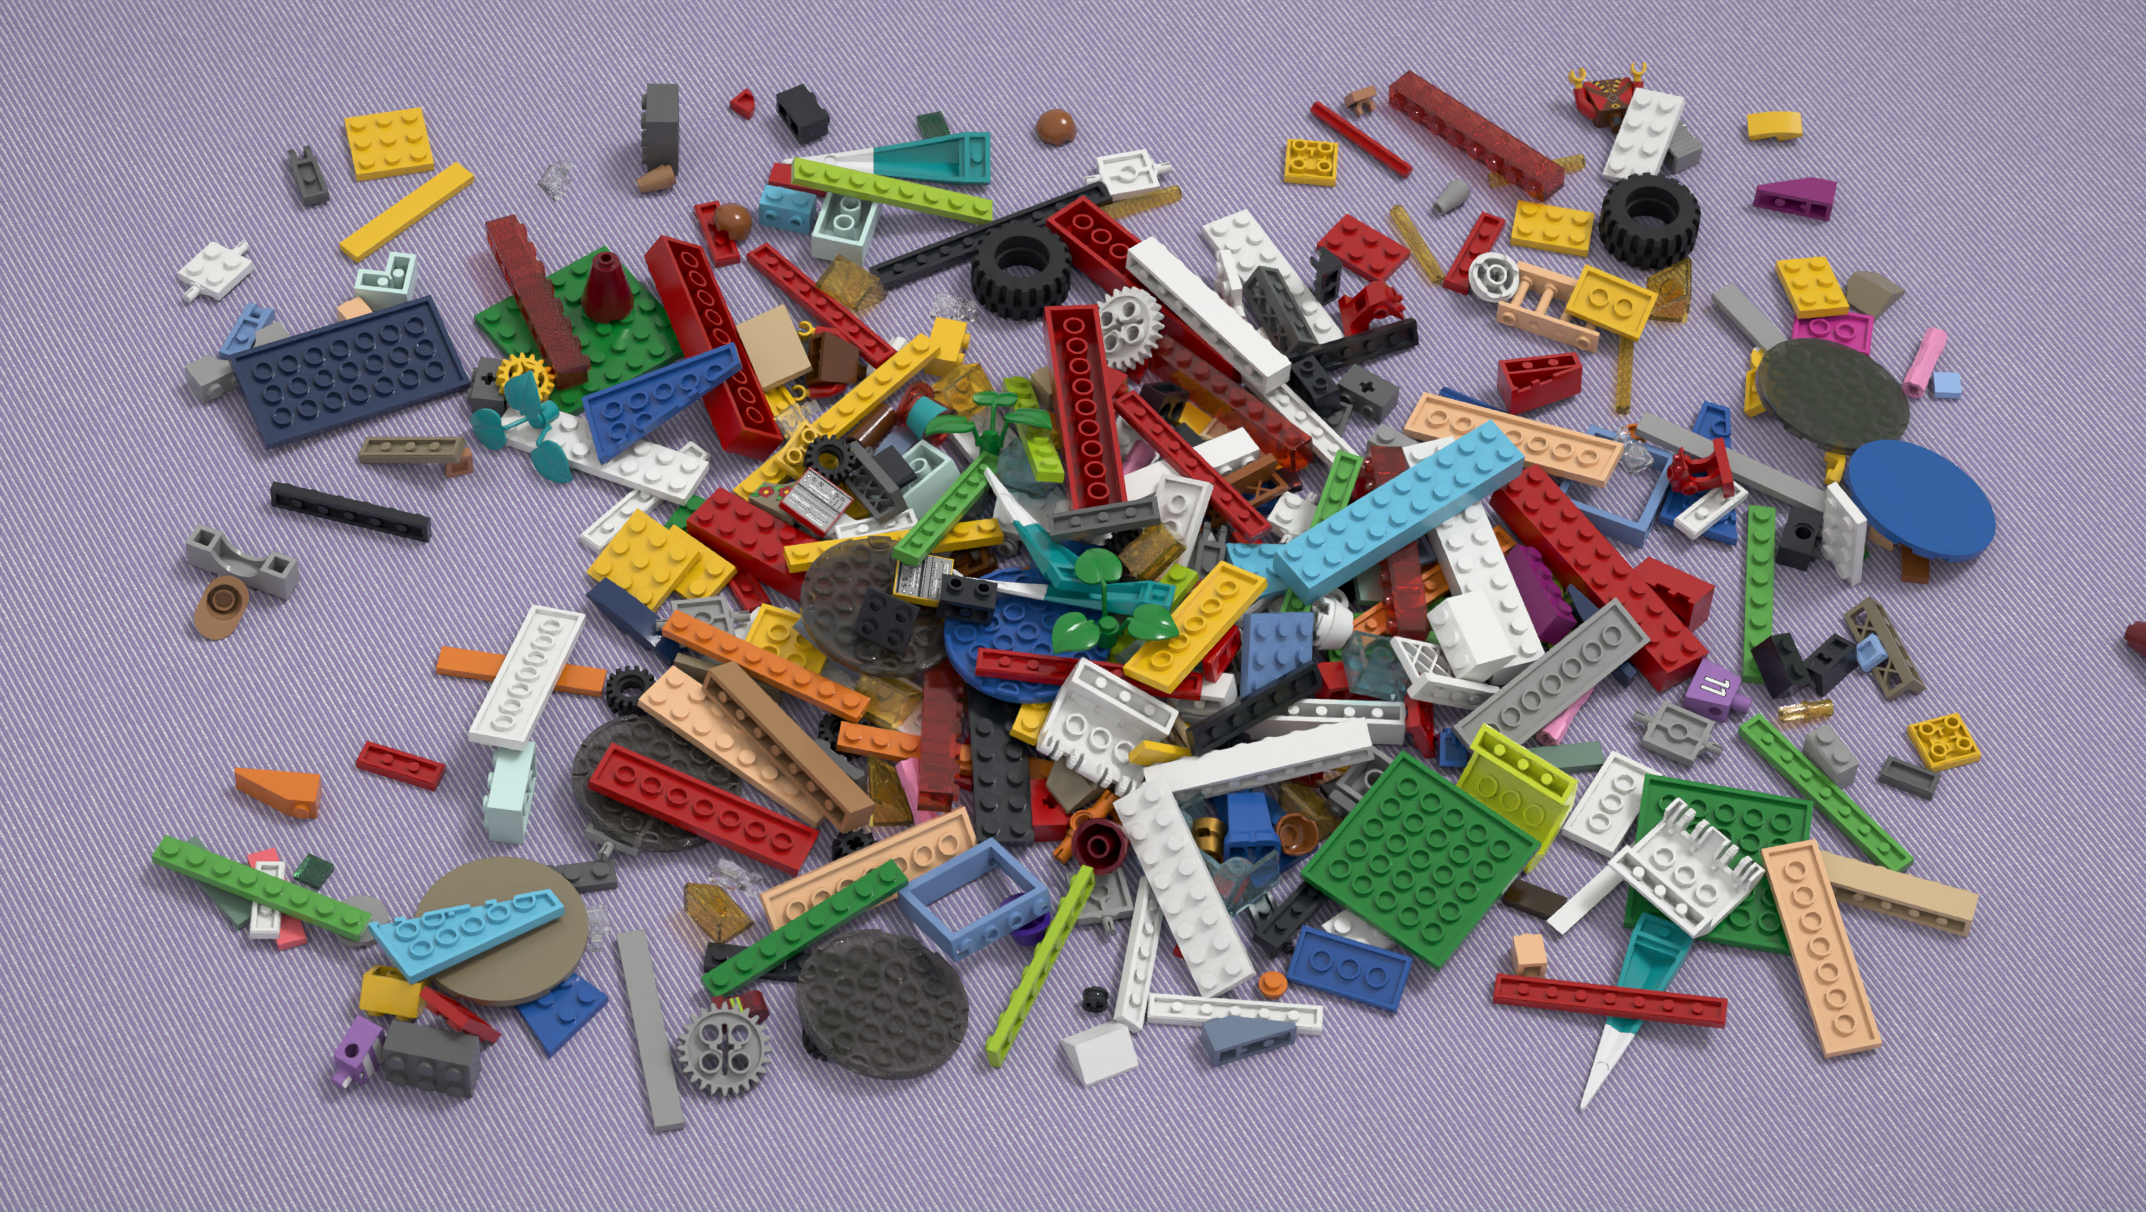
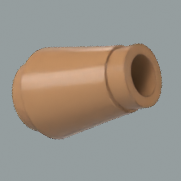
[636,164,677,194]

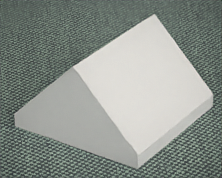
[1060,1020,1139,1088]

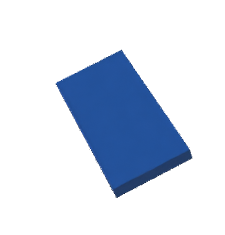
[1286,925,1413,1014]

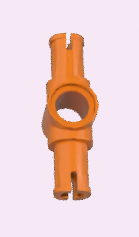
[1051,790,1119,865]

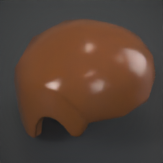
[1036,109,1077,146]
[713,202,752,241]
[1274,813,1319,857]

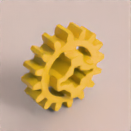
[495,353,555,403]

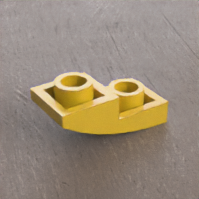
[1747,111,1803,141]
[1823,438,1846,486]

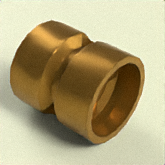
[1190,817,1227,871]

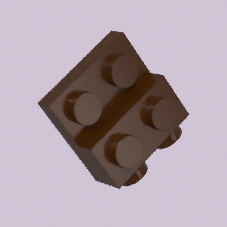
[930,545,999,579]

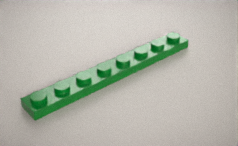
[700,859,908,999]

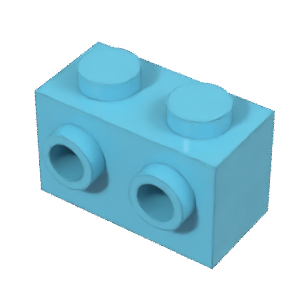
[759,185,816,235]

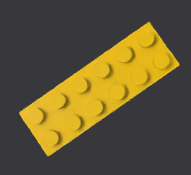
[1123,560,1268,694]

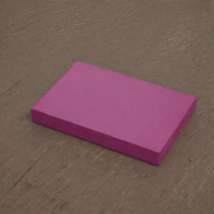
[1791,312,1874,361]

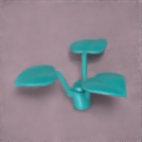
[470,371,574,483]

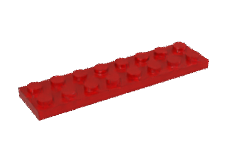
[587,743,820,877]

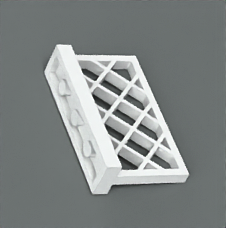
[1389,636,1500,711]

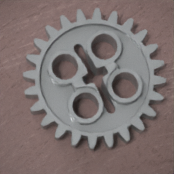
[676,1001,773,1098]

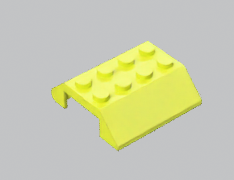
[1456,723,1579,874]

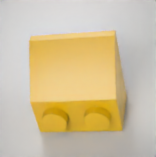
[359,964,432,1021]

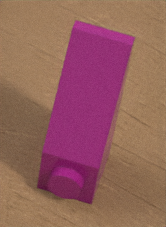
[1753,177,1837,221]

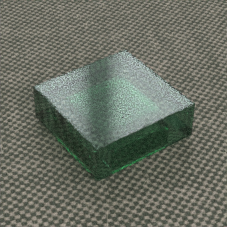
[293,853,334,891]

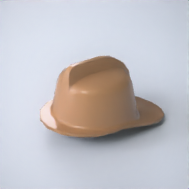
[194,575,249,640]

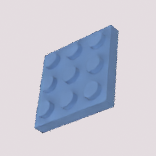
[1240,611,1314,698]

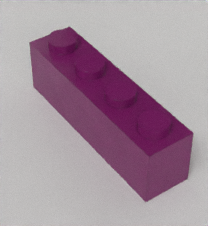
[1505,543,1577,645]

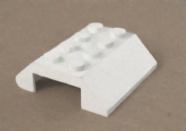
[1037,657,1179,797]
[1607,798,1765,939]

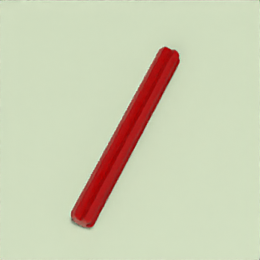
[1310,101,1413,178]

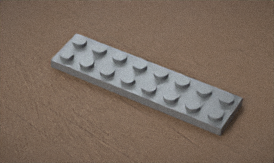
[1451,597,1651,755]

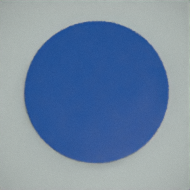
[1845,440,1996,562]
[944,567,1111,704]

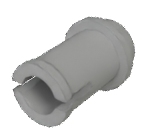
[997,537,1022,557]

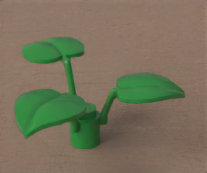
[925,391,1052,457]
[1052,548,1179,654]

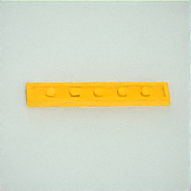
[339,162,474,263]

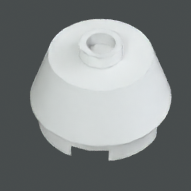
[1469,252,1519,303]
[1310,596,1353,650]

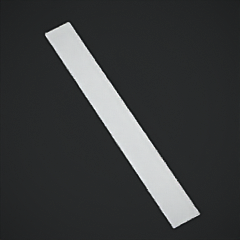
[1547,841,1635,935]

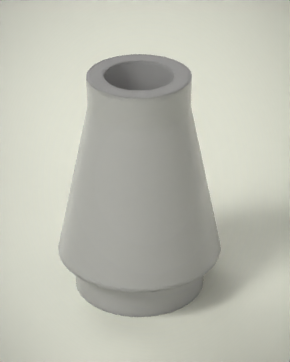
[1433,179,1471,215]

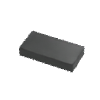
[1878,755,1941,801]

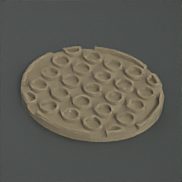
[415,857,589,1007]

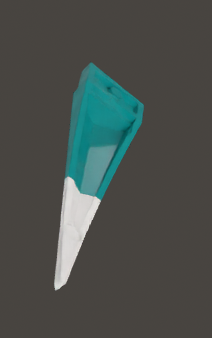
[783,132,991,186]
[984,467,1107,595]
[961,576,1176,617]
[1580,912,1695,1113]

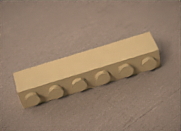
[1820,850,1979,937]

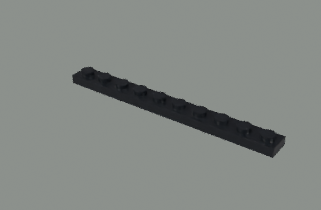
[869,181,1112,292]

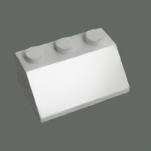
[1426,589,1517,683]

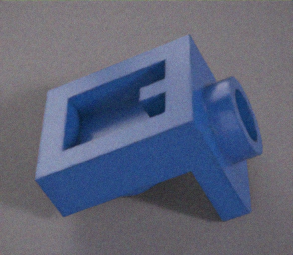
[1434,728,1467,768]

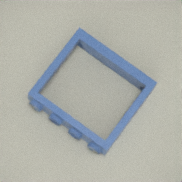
[1558,424,1676,549]
[897,837,1052,963]

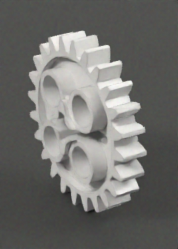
[1097,286,1165,372]

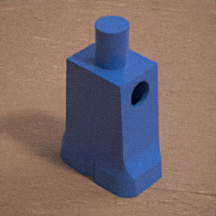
[1223,788,1281,872]

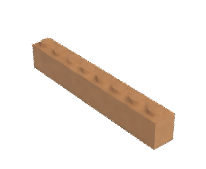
[701,661,876,834]

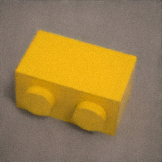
[924,317,971,379]

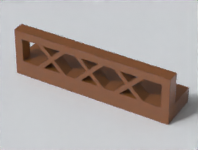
[1198,453,1288,536]

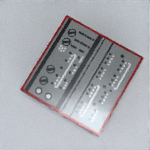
[778,467,854,538]

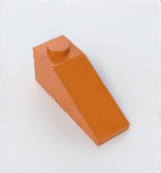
[234,767,322,819]

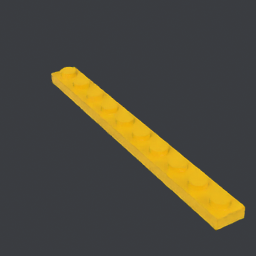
[732,333,941,502]

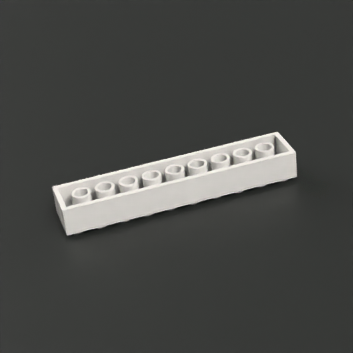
[1398,436,1545,686]

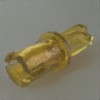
[1778,699,1834,723]

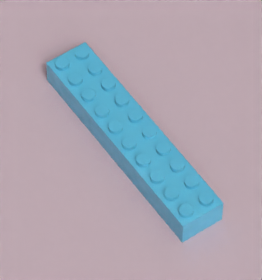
[1272,419,1525,607]

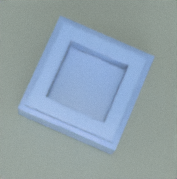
[1932,372,1962,399]
[1857,633,1888,673]

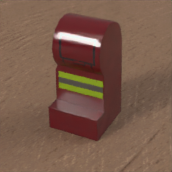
[711,990,770,1034]

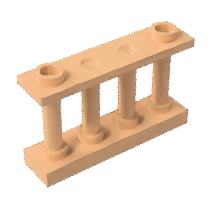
[1496,261,1600,353]

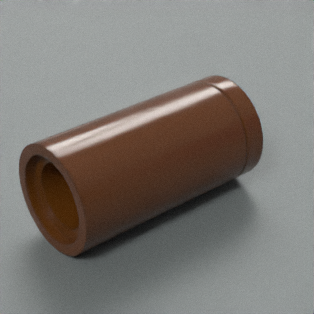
[845,403,899,449]

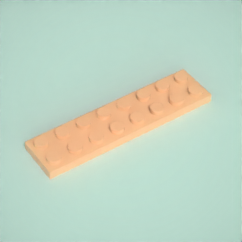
[1403,392,1624,488]
[637,665,827,829]
[758,806,978,932]
[1760,839,1882,1058]

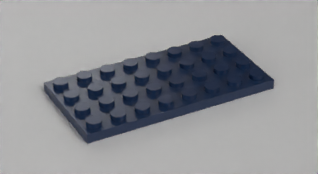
[228,295,470,450]

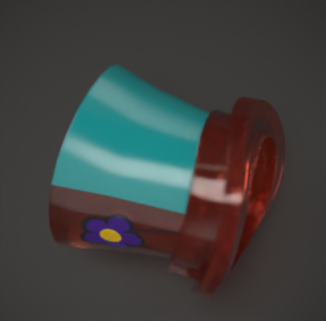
[893,380,958,448]

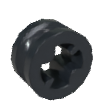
[1082,986,1108,1013]

